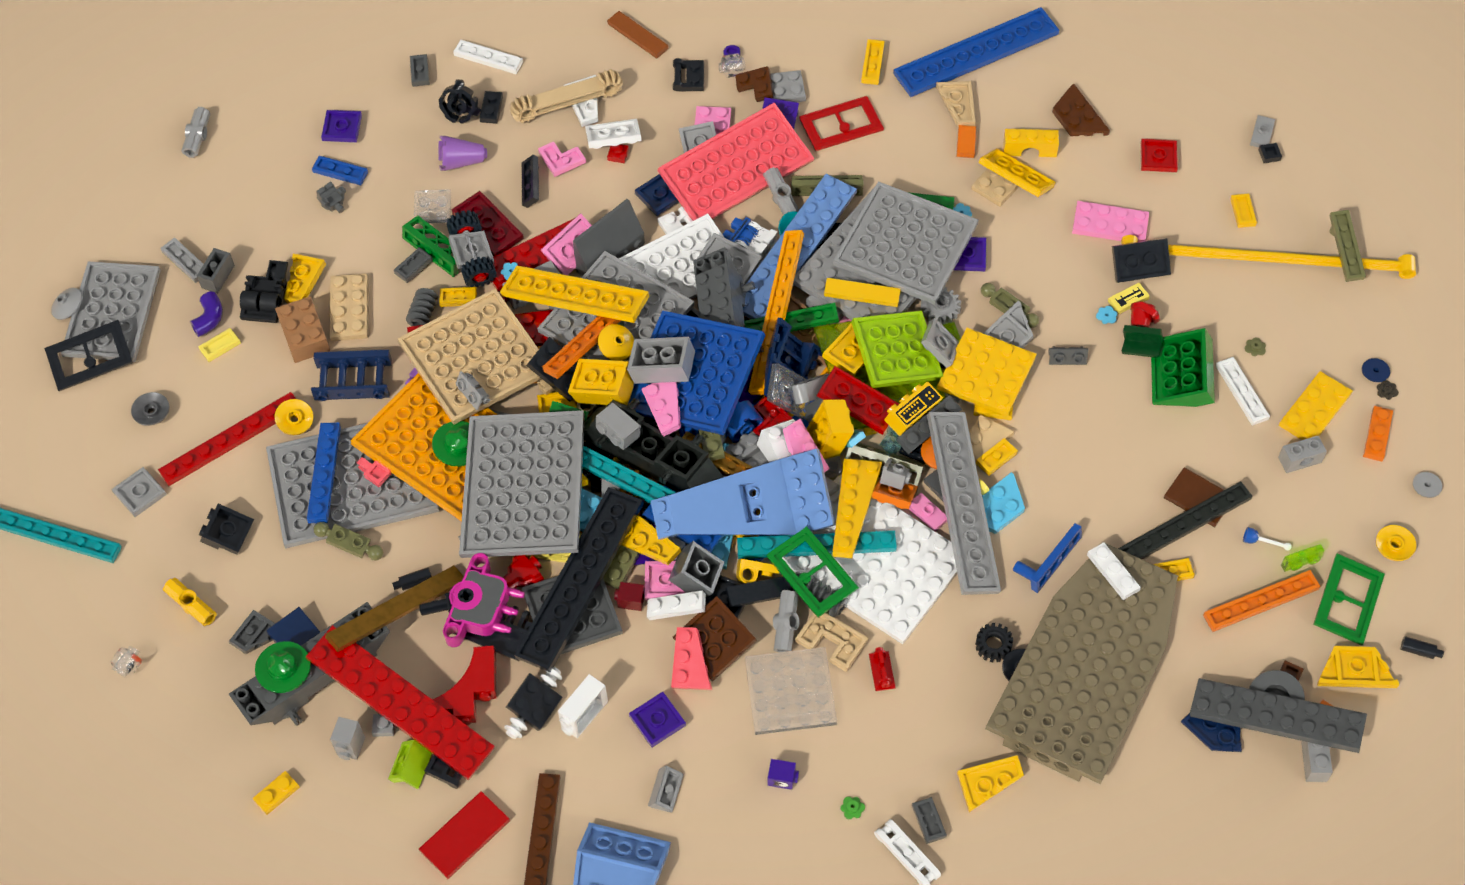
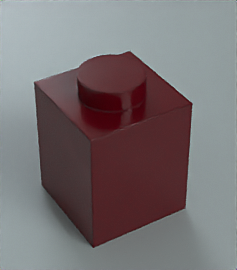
[614,582,645,611]

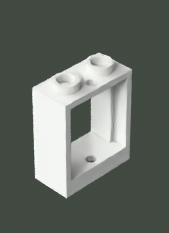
[558,674,608,738]

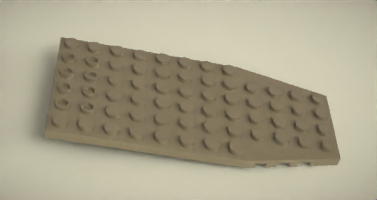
[985,543,1178,784]

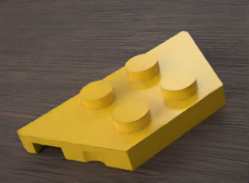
[1317,646,1399,688]

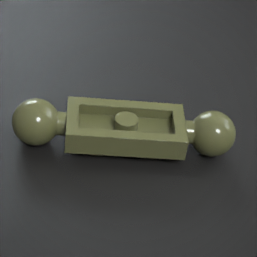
[981,283,1039,328]
[313,522,383,561]

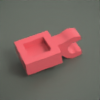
[357,457,392,487]

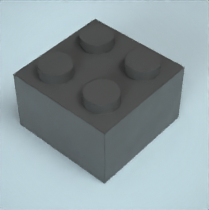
[668,541,724,597]

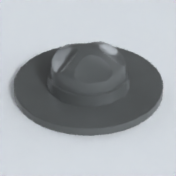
[1249,670,1305,700]

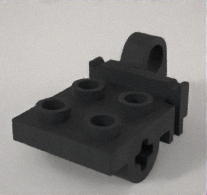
[240,260,288,323]

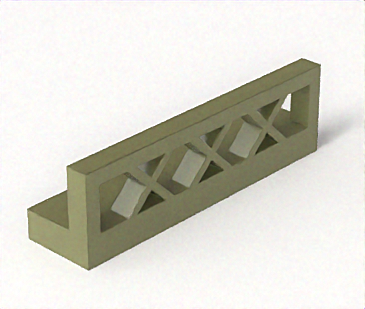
[791,175,863,196]
[845,443,926,486]

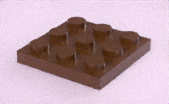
[673,596,757,682]

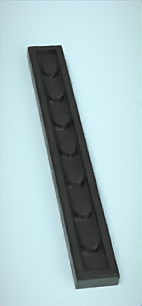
[1118,481,1252,559]

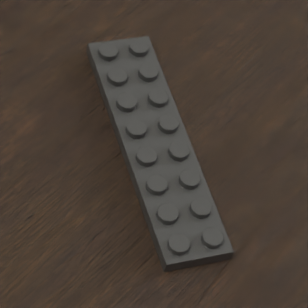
[1190,678,1367,753]

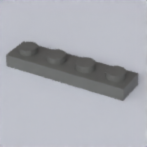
[896,395,962,455]

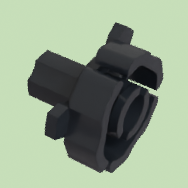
[439,79,481,124]

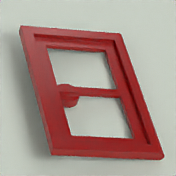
[799,96,884,151]

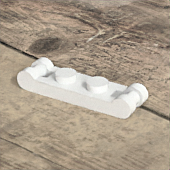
[874,819,941,885]

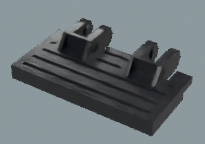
[452,599,532,661]

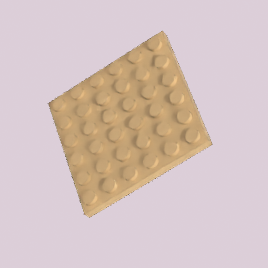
[397,288,541,425]

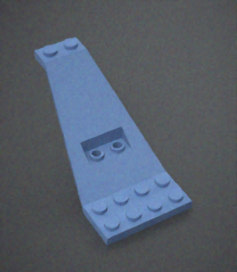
[651,448,836,540]
[573,822,671,885]

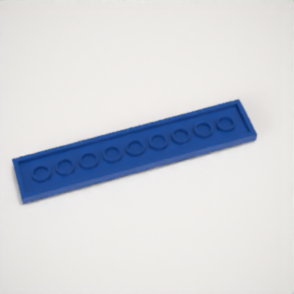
[893,7,1059,97]

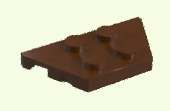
[1052,84,1110,136]

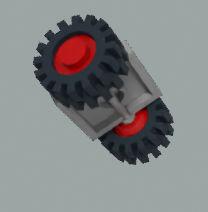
[446,210,497,287]

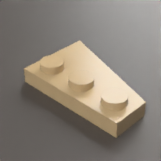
[936,81,976,127]
[969,415,1014,463]

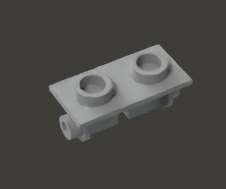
[456,371,490,410]

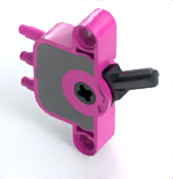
[419,553,525,647]

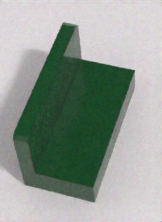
[1121,325,1163,358]

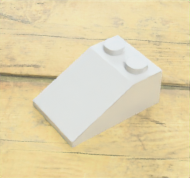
[757,419,795,463]

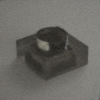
[824,455,843,478]

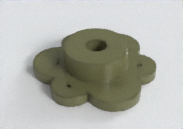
[1245,337,1266,356]

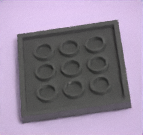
[522,576,623,655]

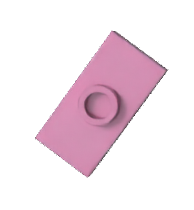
[909,493,947,532]

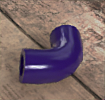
[190,291,223,337]

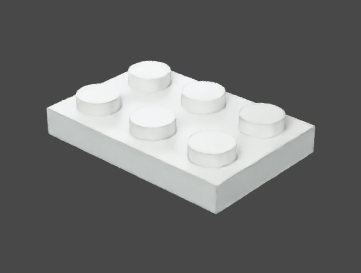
[585,119,642,149]

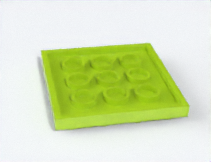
[851,311,943,388]

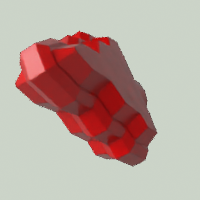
[502,555,544,589]

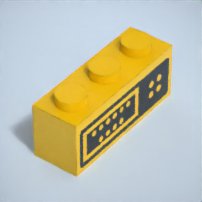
[884,381,943,436]

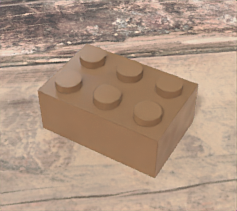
[275,296,330,363]

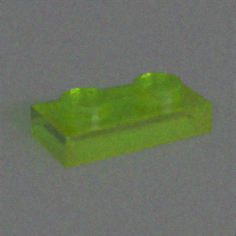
[1281,544,1325,572]

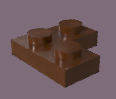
[735,66,774,102]

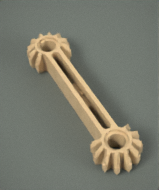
[510,69,623,123]

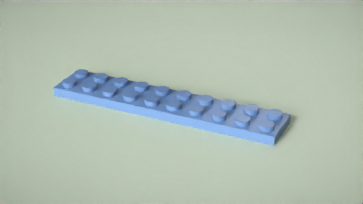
[743,174,857,319]

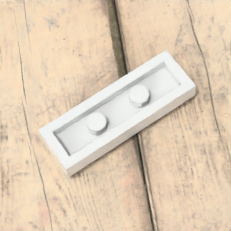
[1087,543,1141,600]
[647,590,706,620]

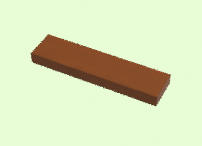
[607,11,668,59]

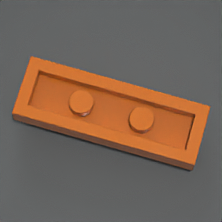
[1363,406,1393,462]

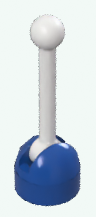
[1243,527,1292,550]

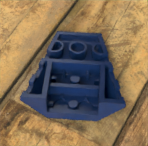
[764,317,824,411]

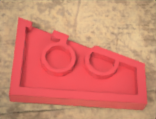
[671,627,712,690]

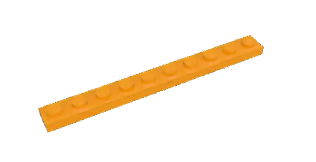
[748,230,804,395]

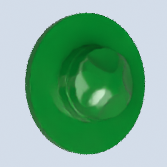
[432,421,469,467]
[255,641,311,693]

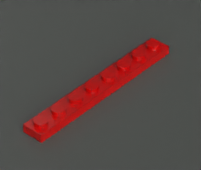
[158,392,296,486]

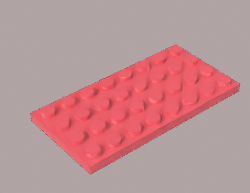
[657,103,814,221]

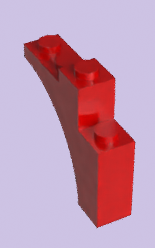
[432,646,497,725]

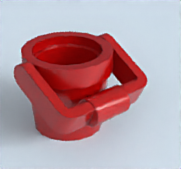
[1130,301,1160,327]

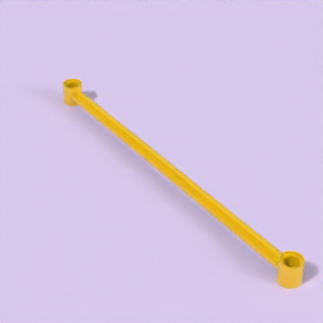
[1121,235,1416,279]

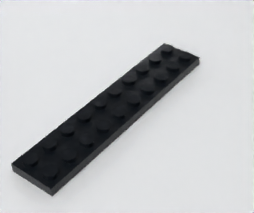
[514,487,644,673]

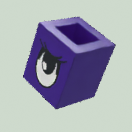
[767,759,799,790]

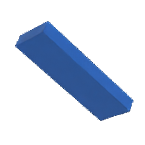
[312,156,368,186]

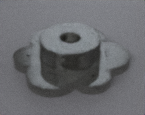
[1376,380,1399,400]

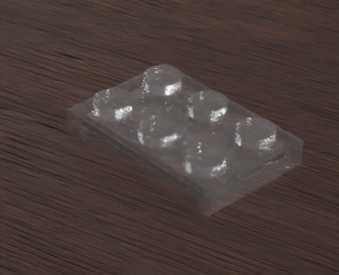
[767,363,811,419]

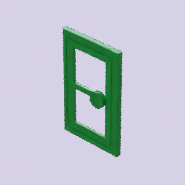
[766,526,859,618]
[1313,553,1385,645]

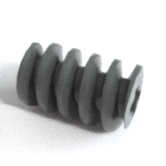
[406,288,438,326]
[806,577,848,617]

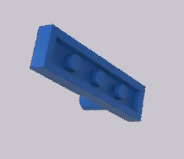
[1013,523,1082,593]

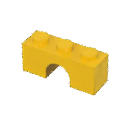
[1003,129,1059,157]

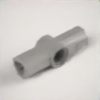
[181,107,210,158]
[763,167,799,215]
[773,590,800,653]

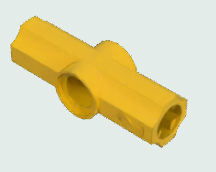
[163,578,217,627]

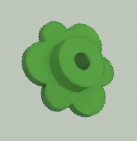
[840,797,865,819]

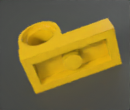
[736,559,779,584]

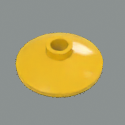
[598,324,634,361]
[275,399,313,435]
[1376,525,1416,561]

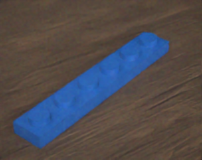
[307,422,341,523]

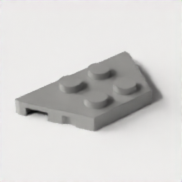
[983,300,1033,348]

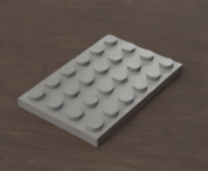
[61,261,161,362]

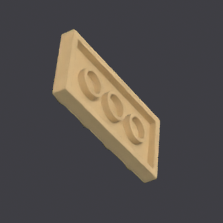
[330,273,368,341]

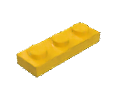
[861,39,885,85]

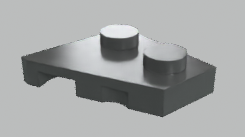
[229,610,275,654]

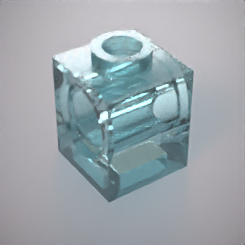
[879,426,901,454]

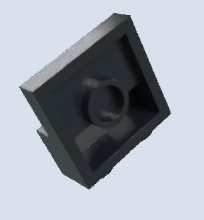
[199,503,254,555]

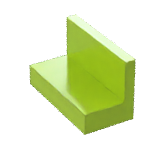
[388,740,432,789]

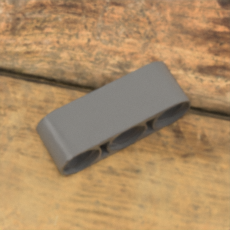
[791,374,829,404]

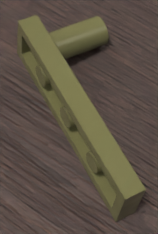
[1329,210,1366,282]

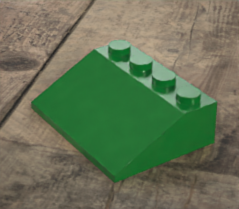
[1151,328,1215,407]

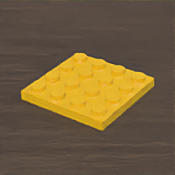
[937,328,1037,417]

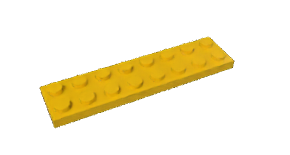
[500,266,650,323]

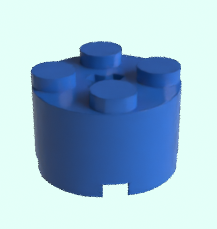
[726,400,763,443]

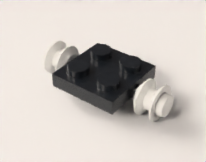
[504,667,562,739]

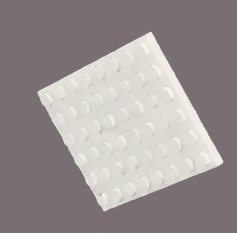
[782,472,957,644]

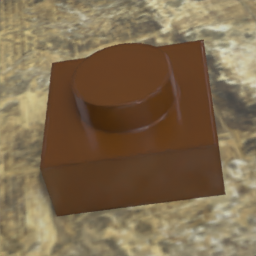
[1280,660,1304,681]

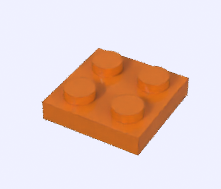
[871,477,918,509]

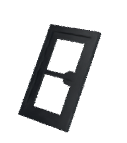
[44,320,133,391]

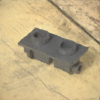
[1048,346,1088,365]

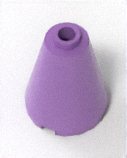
[438,136,487,171]

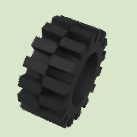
[975,623,1013,663]

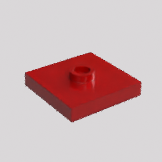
[1140,139,1178,173]

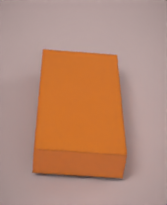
[956,125,976,158]

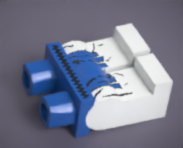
[722,217,777,266]

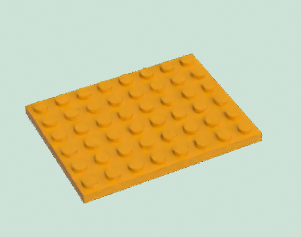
[350,373,498,522]

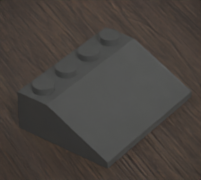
[573,199,645,277]

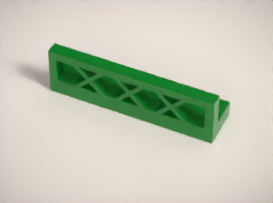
[402,215,459,277]

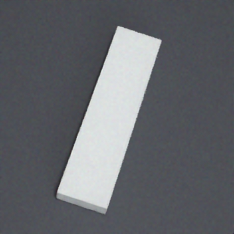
[454,40,523,74]
[1216,357,1270,426]

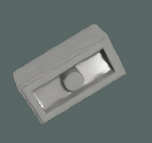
[648,766,684,813]

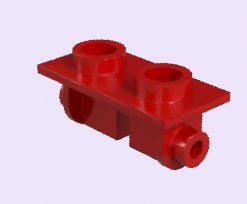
[869,647,896,691]

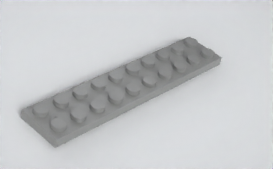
[927,412,1001,595]

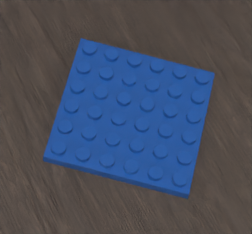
[628,310,765,435]

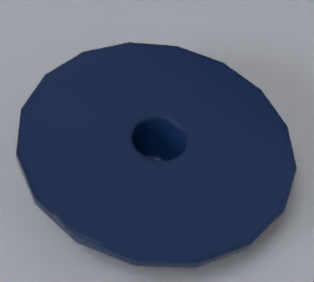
[1362,358,1390,382]

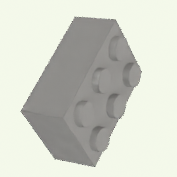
[627,337,695,384]

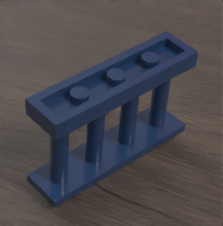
[311,350,392,401]

